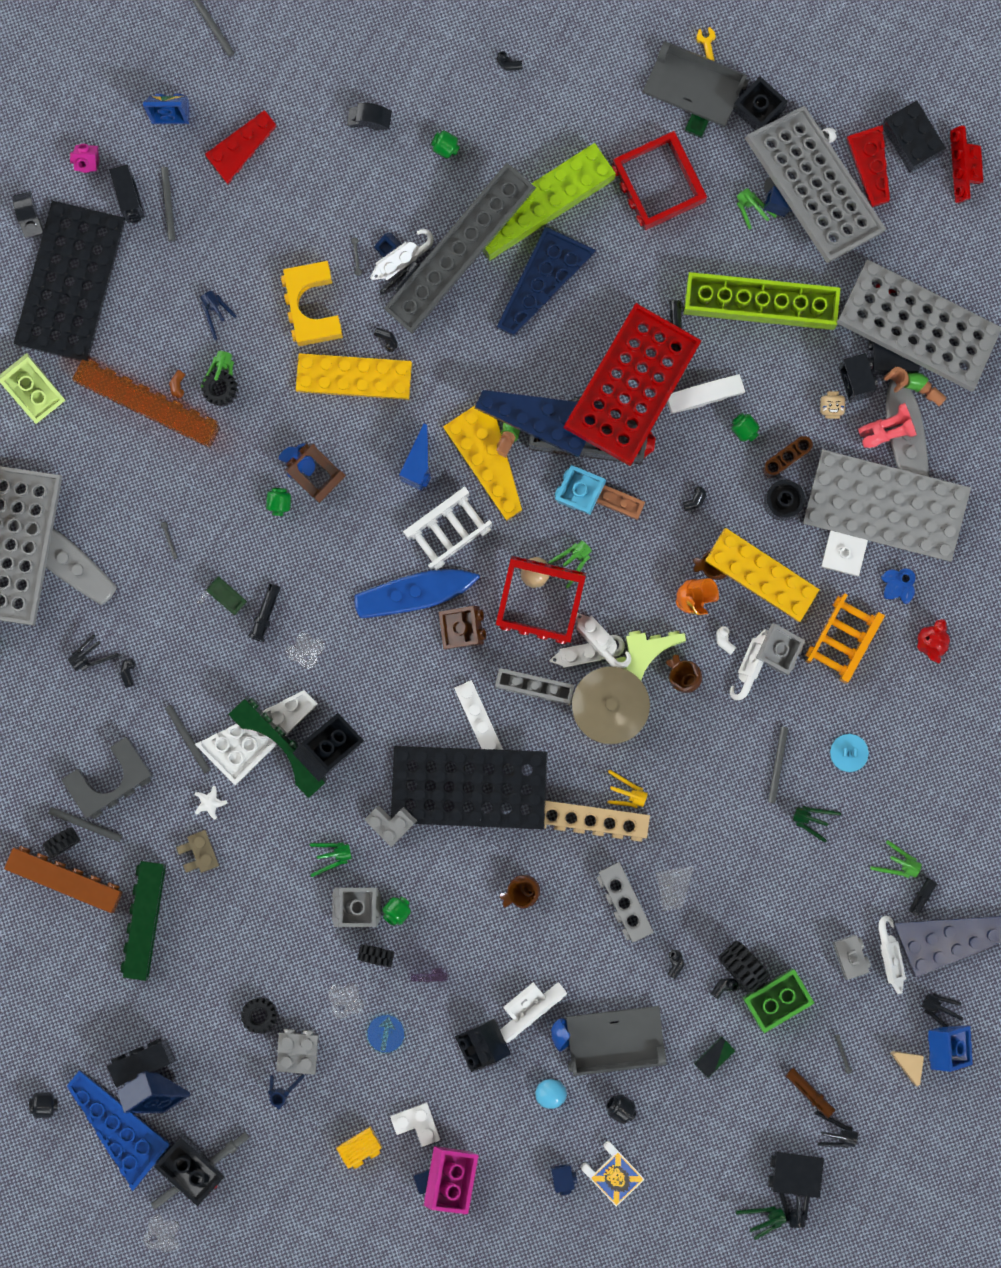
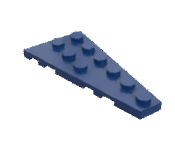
[67,1070,171,1191]

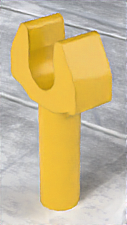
[696,27,716,61]

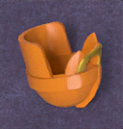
[676,578,719,615]

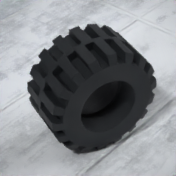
[718,940,769,993]

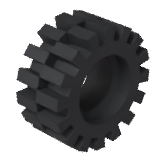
[201,370,239,406]
[42,827,81,859]
[357,944,395,967]
[241,998,277,1034]

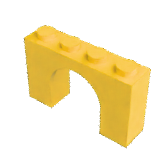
[281,261,343,346]

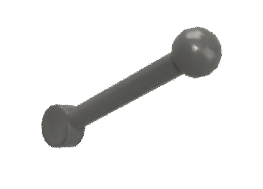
[351,237,362,276]
[161,522,178,560]
[835,1034,852,1074]

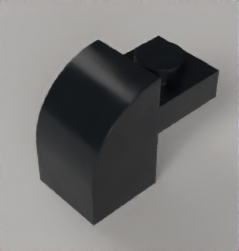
[347,103,392,131]
[13,191,43,238]

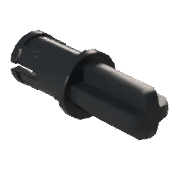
[909,878,938,916]

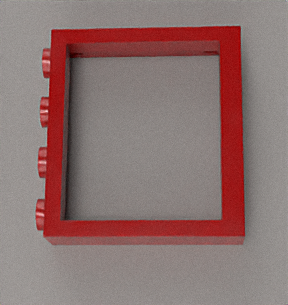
[611,131,707,231]
[495,556,587,644]

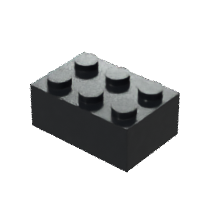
[882,101,946,173]
[293,713,364,781]
[107,1038,176,1088]

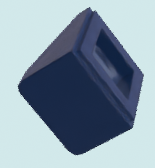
[374,232,402,257]

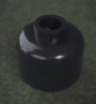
[29,1092,58,1119]
[606,1094,636,1124]

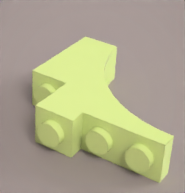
[611,631,686,680]

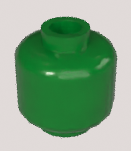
[431,130,460,159]
[731,413,760,442]
[266,488,291,516]
[382,896,411,926]

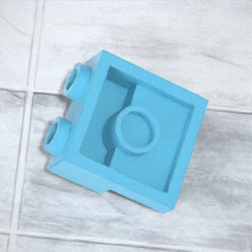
[555,465,606,515]

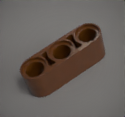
[763,436,813,478]

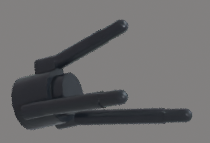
[380,262,420,294]
[68,635,119,671]
[921,993,963,1027]
[815,1111,858,1148]
[779,1193,810,1228]

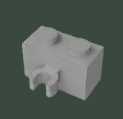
[832,935,871,980]

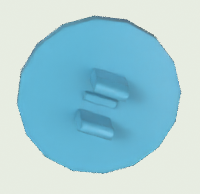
[830,734,869,772]

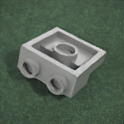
[756,623,805,675]
[276,1029,319,1075]

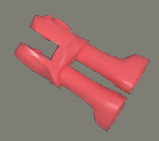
[858,403,917,448]

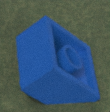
[928,1025,973,1072]

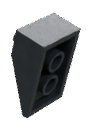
[154,1133,225,1207]

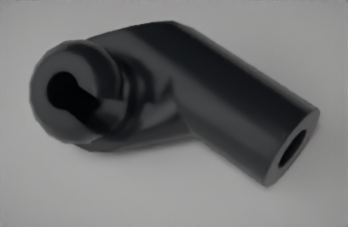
[667,950,684,979]

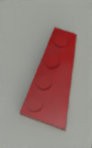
[205,110,277,185]
[846,125,890,208]

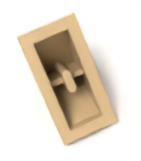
[890,1051,924,1086]

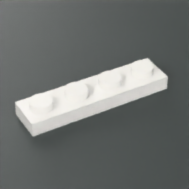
[454,680,503,750]

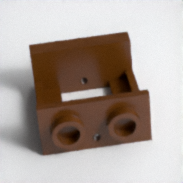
[285,443,346,503]

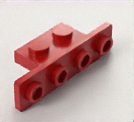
[950,125,984,203]

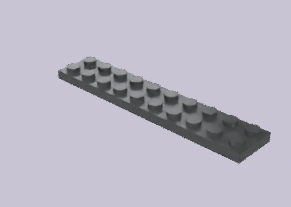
[384,163,536,334]

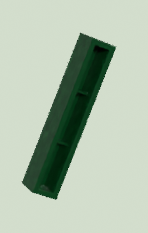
[120,861,167,981]

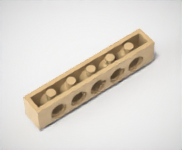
[545,801,650,842]

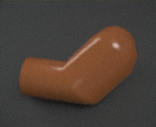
[169,370,186,399]

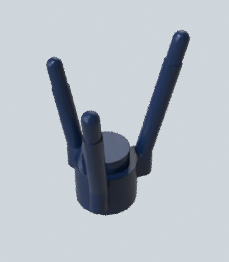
[200,291,237,341]
[268,1074,304,1110]

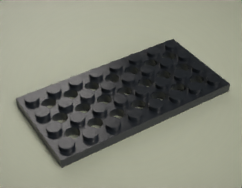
[13,200,126,363]
[391,746,548,829]

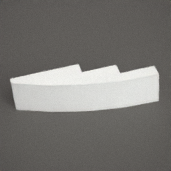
[667,374,745,414]

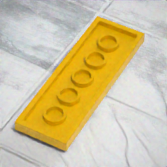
[296,353,412,400]
[705,528,820,622]

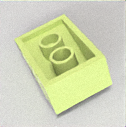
[0,353,65,424]

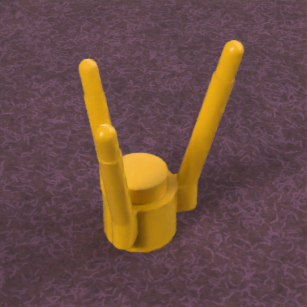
[608,770,648,808]

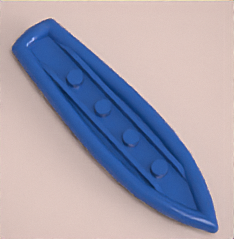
[354,569,480,618]

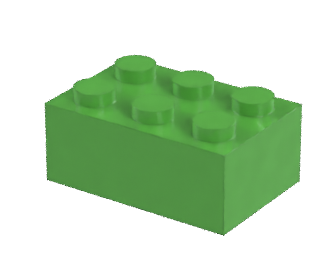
[742,968,814,1033]

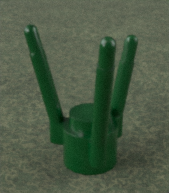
[792,805,841,842]
[735,1206,787,1240]

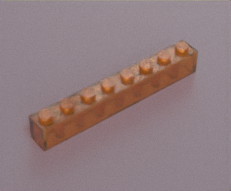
[72,359,220,448]

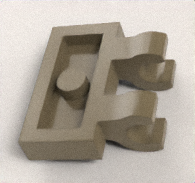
[176,830,219,873]

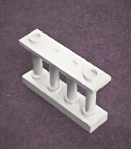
[403,487,492,570]

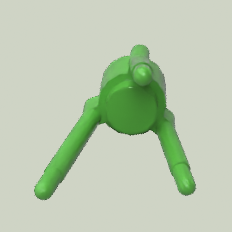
[737,188,776,229]
[200,351,234,388]
[548,540,592,589]
[870,840,922,878]

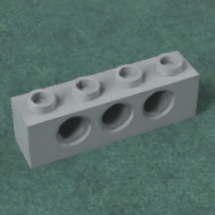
[495,668,575,705]
[596,862,654,943]

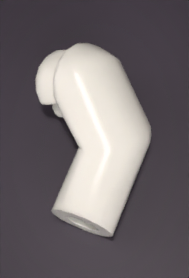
[716,626,736,655]

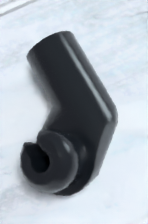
[497,51,522,71]
[374,327,398,352]
[683,486,706,511]
[120,659,136,688]
[710,978,739,999]

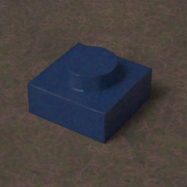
[413,1169,430,1195]

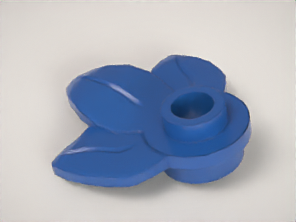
[278,443,315,478]
[881,568,916,604]

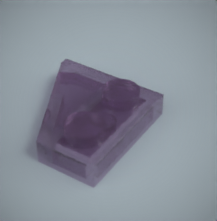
[411,968,448,982]

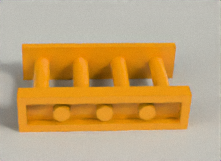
[805,593,885,684]

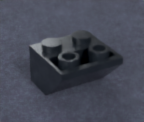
[455,1018,511,1072]

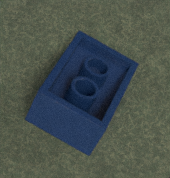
[117,1071,191,1113]

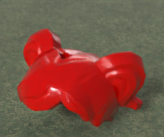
[917,619,950,664]

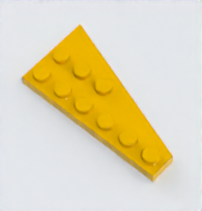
[443,406,522,521]

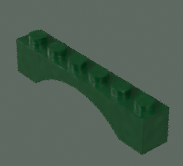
[228,696,327,798]

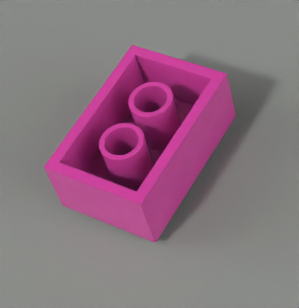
[424,1146,479,1214]

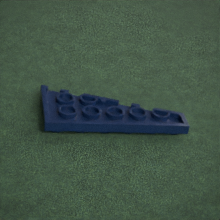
[497,226,596,336]
[474,390,603,458]

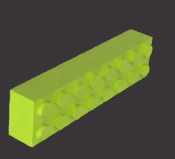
[483,143,616,261]
[683,272,841,330]

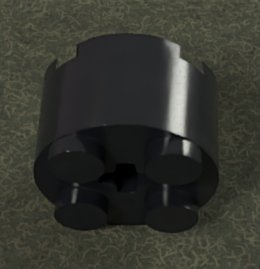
[764,479,805,521]

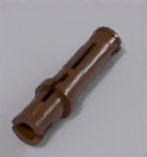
[785,1067,836,1119]

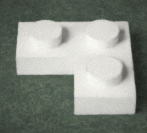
[390,1102,440,1147]

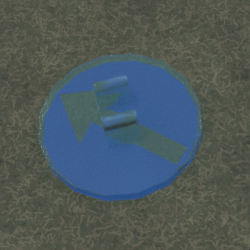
[367,1014,405,1053]

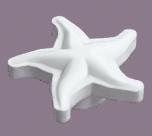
[195,786,227,819]

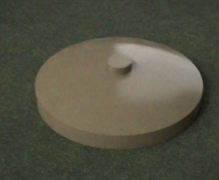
[572,667,650,745]

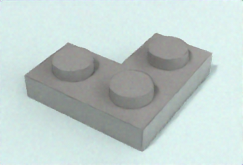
[365,805,417,847]

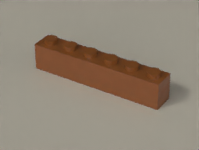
[4,846,123,913]

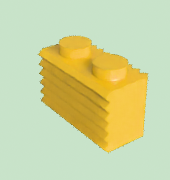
[336,1126,383,1169]

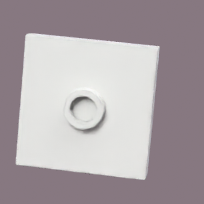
[821,531,868,577]

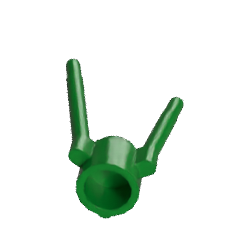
[309,842,352,877]

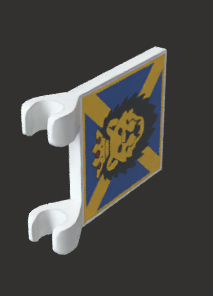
[581,1141,645,1207]

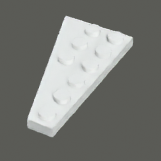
[195,690,318,785]

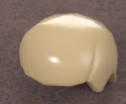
[521,557,549,588]

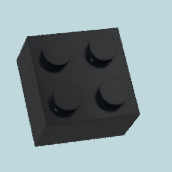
[733,76,788,131]
[838,353,878,403]

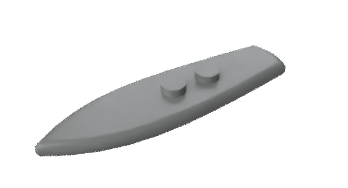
[886,379,929,477]
[14,521,117,605]

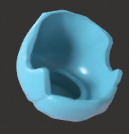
[535,1079,567,1109]

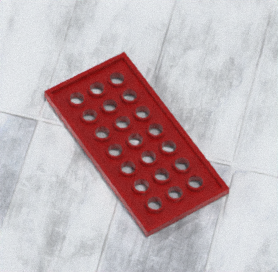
[563,303,702,466]

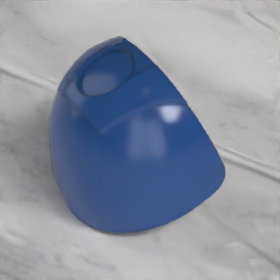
[551,1018,570,1052]

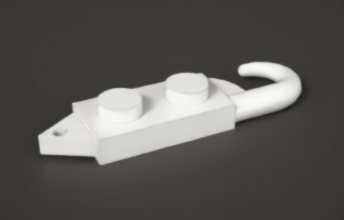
[370,229,434,280]
[576,613,631,668]
[730,629,768,701]
[549,635,625,668]
[878,916,906,994]

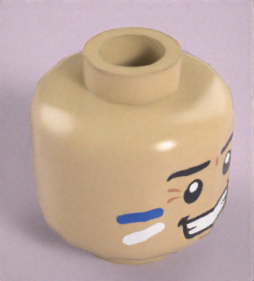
[820,391,845,419]

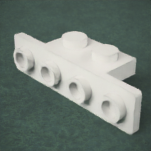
[500,982,567,1043]

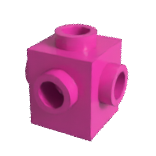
[70,144,100,173]

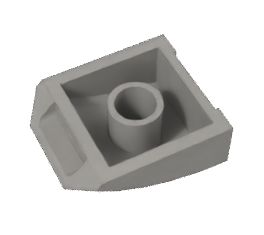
[332,888,381,927]

